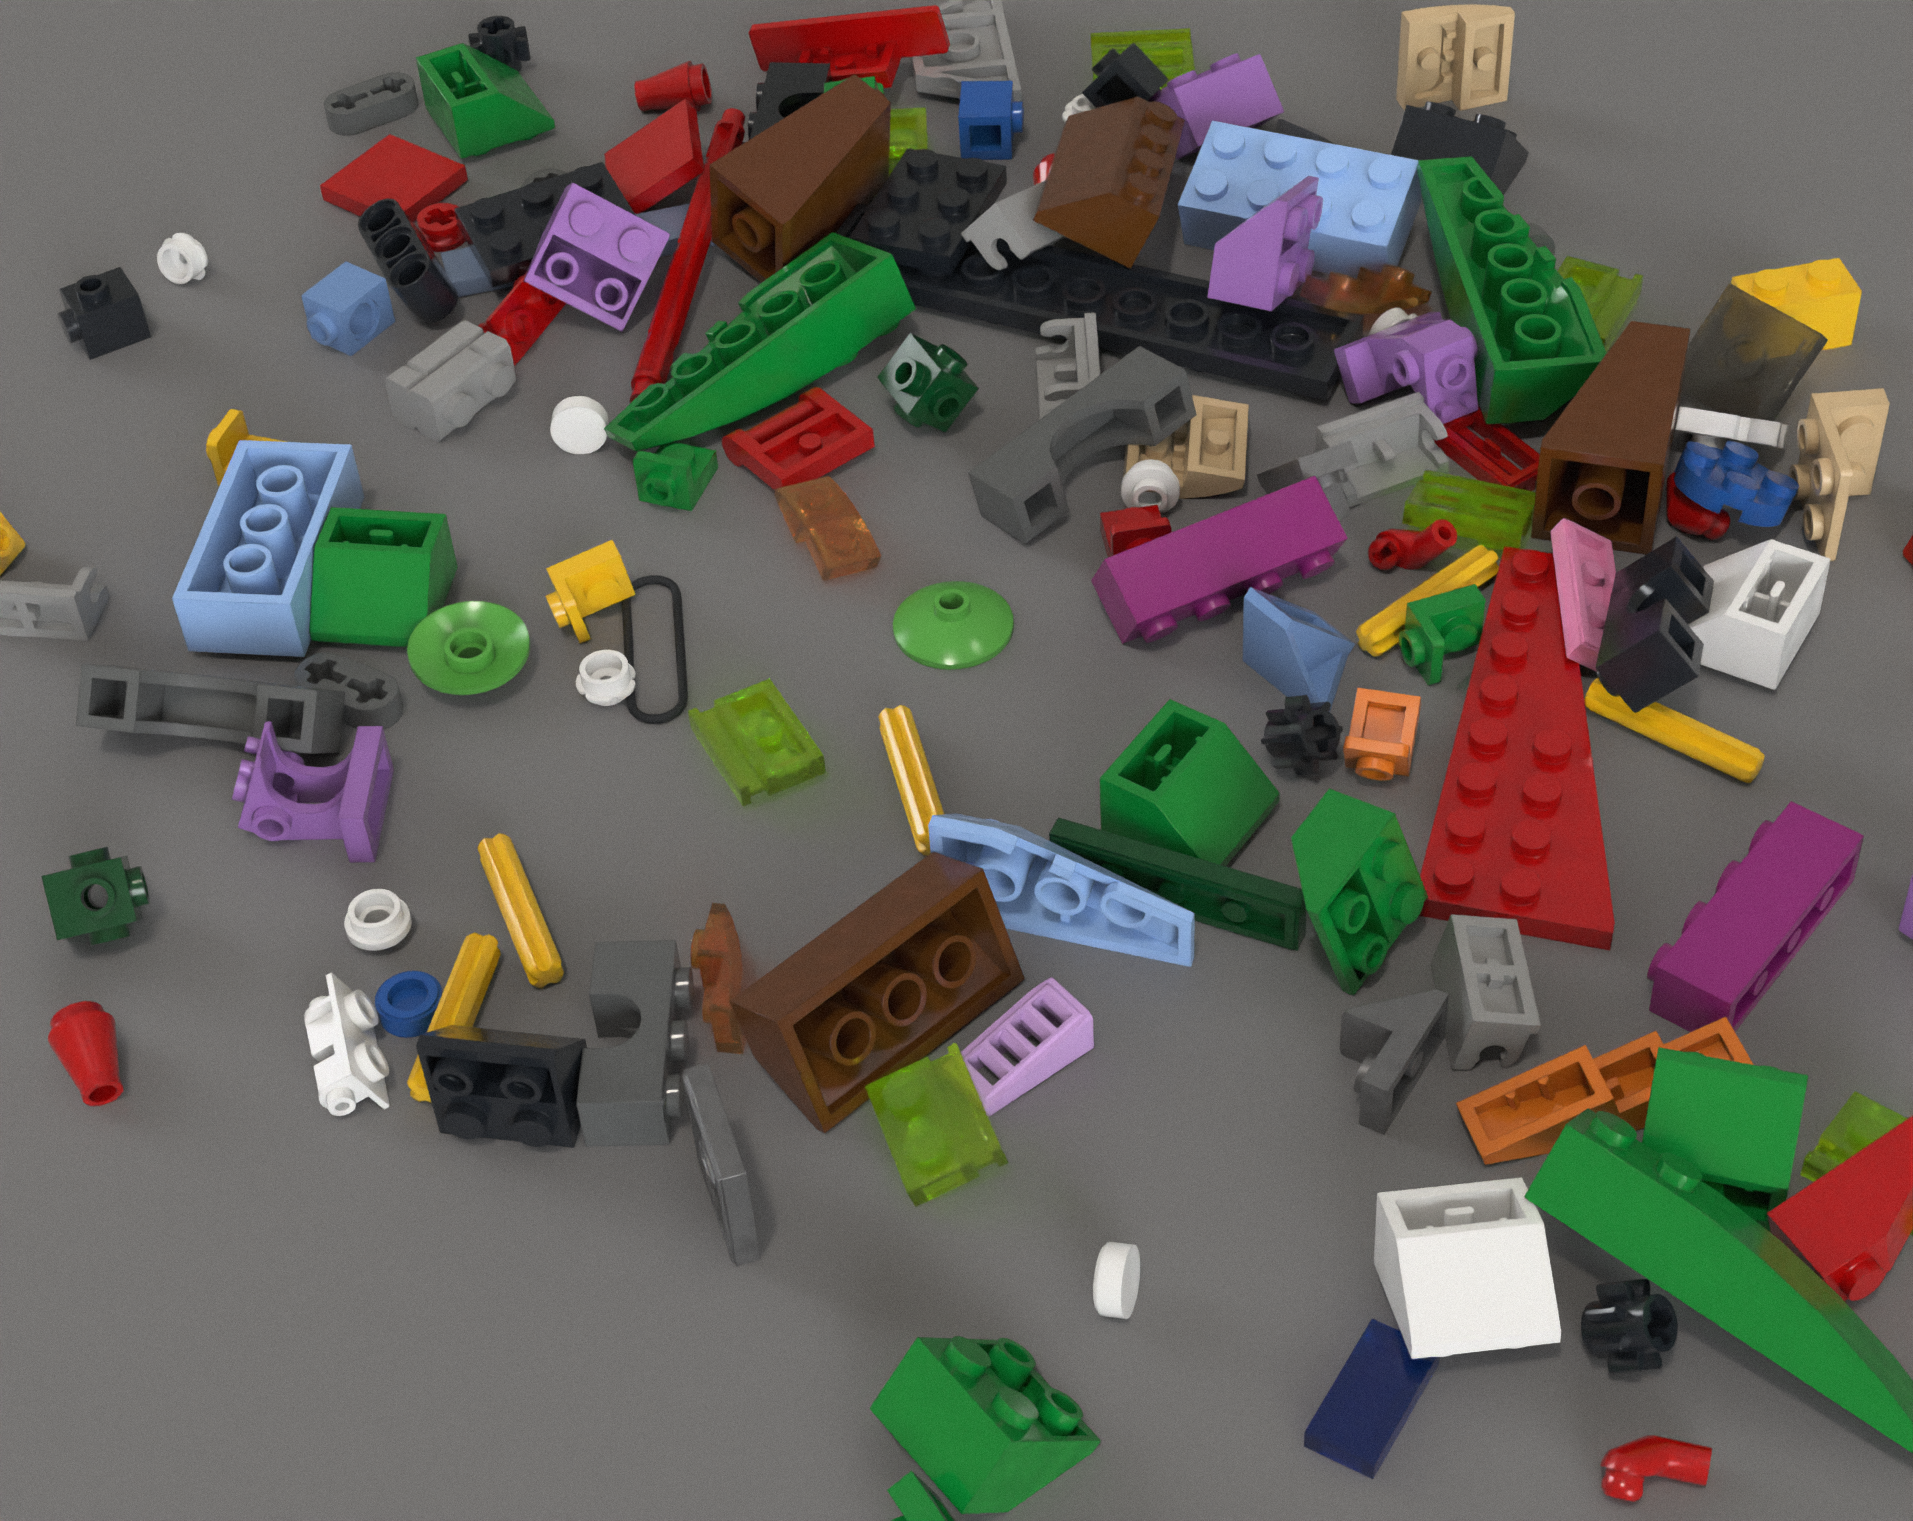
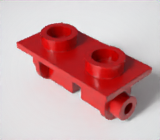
[478,272,566,365]

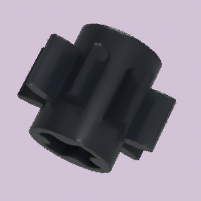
[468,16,531,72]
[1261,695,1343,776]
[1581,1279,1678,1374]

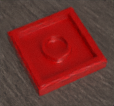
[604,98,704,214]
[320,134,468,222]

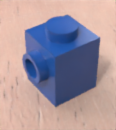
[958,81,1024,160]

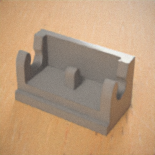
[961,180,1065,270]
[1035,313,1101,420]
[1316,392,1449,508]
[0,567,110,641]
[1431,914,1541,1071]

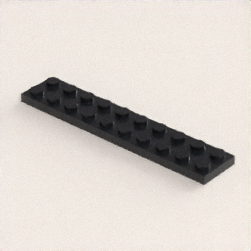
[836,203,1364,400]

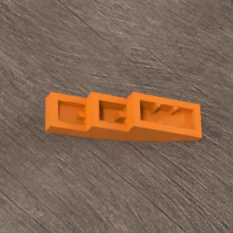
[1456,1017,1754,1165]

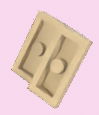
[1396,4,1515,111]
[1123,395,1249,499]

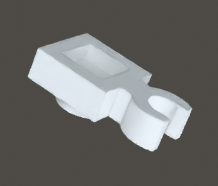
[1675,406,1789,449]

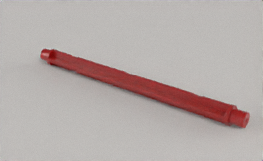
[630,108,745,403]

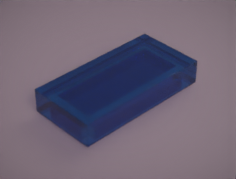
[1304,1318,1440,1479]

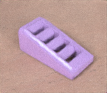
[943,977,1094,1119]

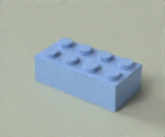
[1178,121,1422,286]
[172,440,364,657]

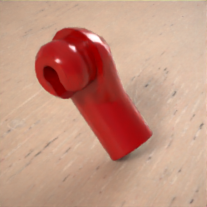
[1666,472,1731,540]
[1367,519,1457,570]
[1600,1435,1712,1502]

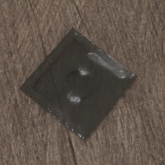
[1681,283,1828,421]

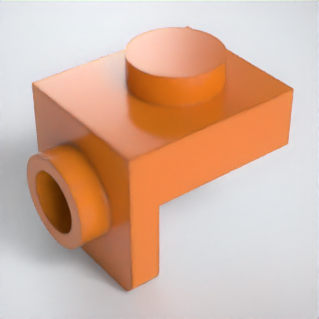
[1343,687,1421,781]

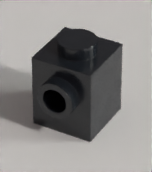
[1082,42,1169,108]
[57,267,151,360]

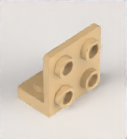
[1789,388,1890,561]

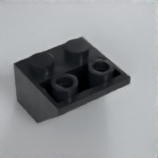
[1391,101,1529,195]
[416,1025,587,1148]

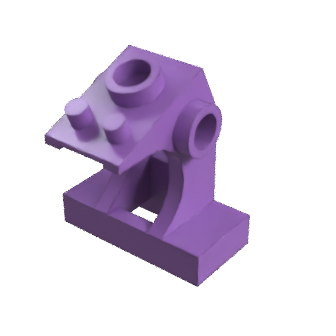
[1334,312,1478,424]
[232,721,394,863]

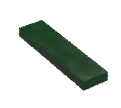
[1049,817,1307,951]

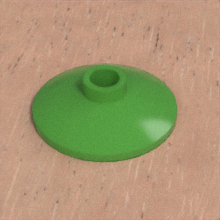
[893,581,1014,670]
[407,601,530,695]

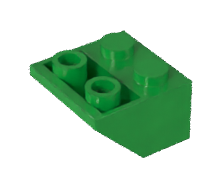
[416,43,555,159]
[309,507,458,647]
[1100,699,1280,866]
[1291,788,1428,996]
[1642,1047,1808,1232]
[869,1336,1101,1514]

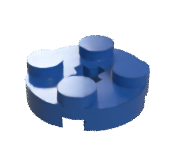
[1674,441,1799,527]

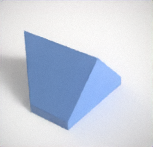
[1243,587,1355,712]

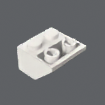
[1688,539,1831,690]
[1374,1177,1561,1359]

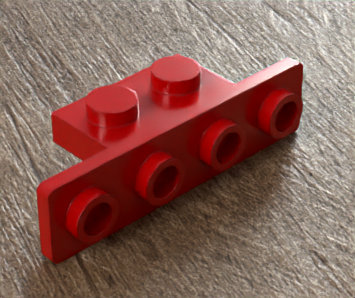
[748,5,950,88]

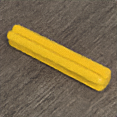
[1356,545,1499,657]
[1584,677,1765,783]
[878,705,944,856]
[477,833,564,988]
[407,932,501,1103]

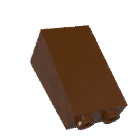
[710,74,891,283]
[1531,321,1691,555]

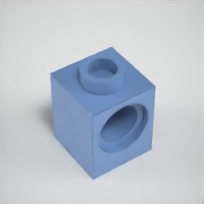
[301,261,395,356]

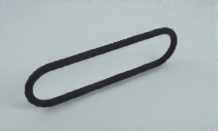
[622,575,688,724]

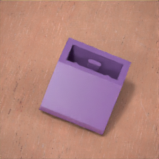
[1148,53,1284,160]
[1207,176,1323,311]
[524,183,671,332]

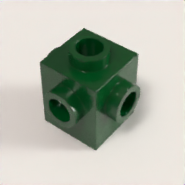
[877,333,979,433]
[41,847,150,945]

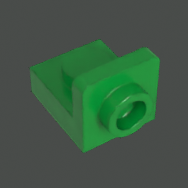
[633,442,718,511]
[1399,584,1486,686]

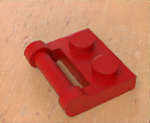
[722,387,875,498]

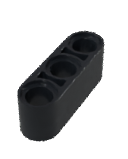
[358,198,458,324]

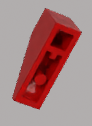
[1767,1115,1913,1301]

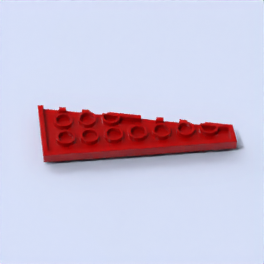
[1419,546,1615,951]

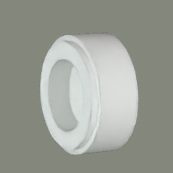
[550,396,609,454]
[1093,1242,1140,1319]

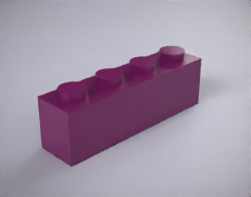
[1091,476,1348,644]
[1647,801,1864,1032]

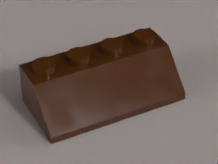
[1033,97,1185,269]
[730,852,1025,1133]

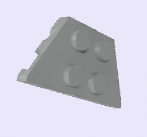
[910,0,1022,101]

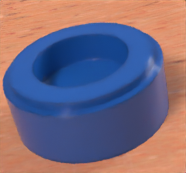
[375,971,443,1038]

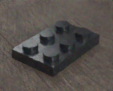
[849,148,1007,274]
[454,162,636,288]

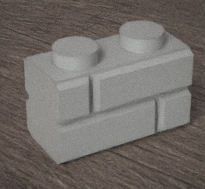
[384,320,517,442]

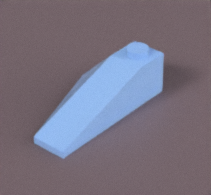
[928,813,1195,967]

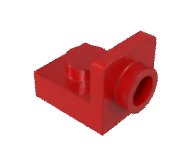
[1100,505,1172,557]

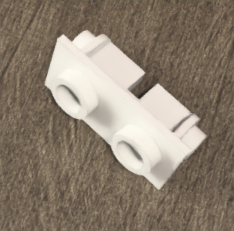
[304,972,390,1116]

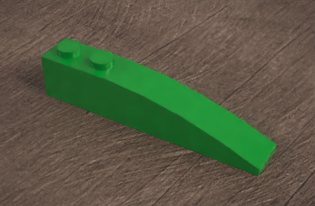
[1417,156,1607,424]
[604,232,916,451]
[1524,1108,1913,1453]

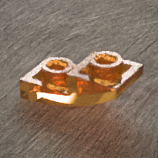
[1300,263,1432,314]
[774,476,882,581]
[691,903,747,1054]

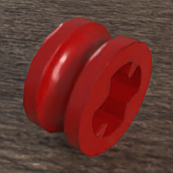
[416,203,466,252]

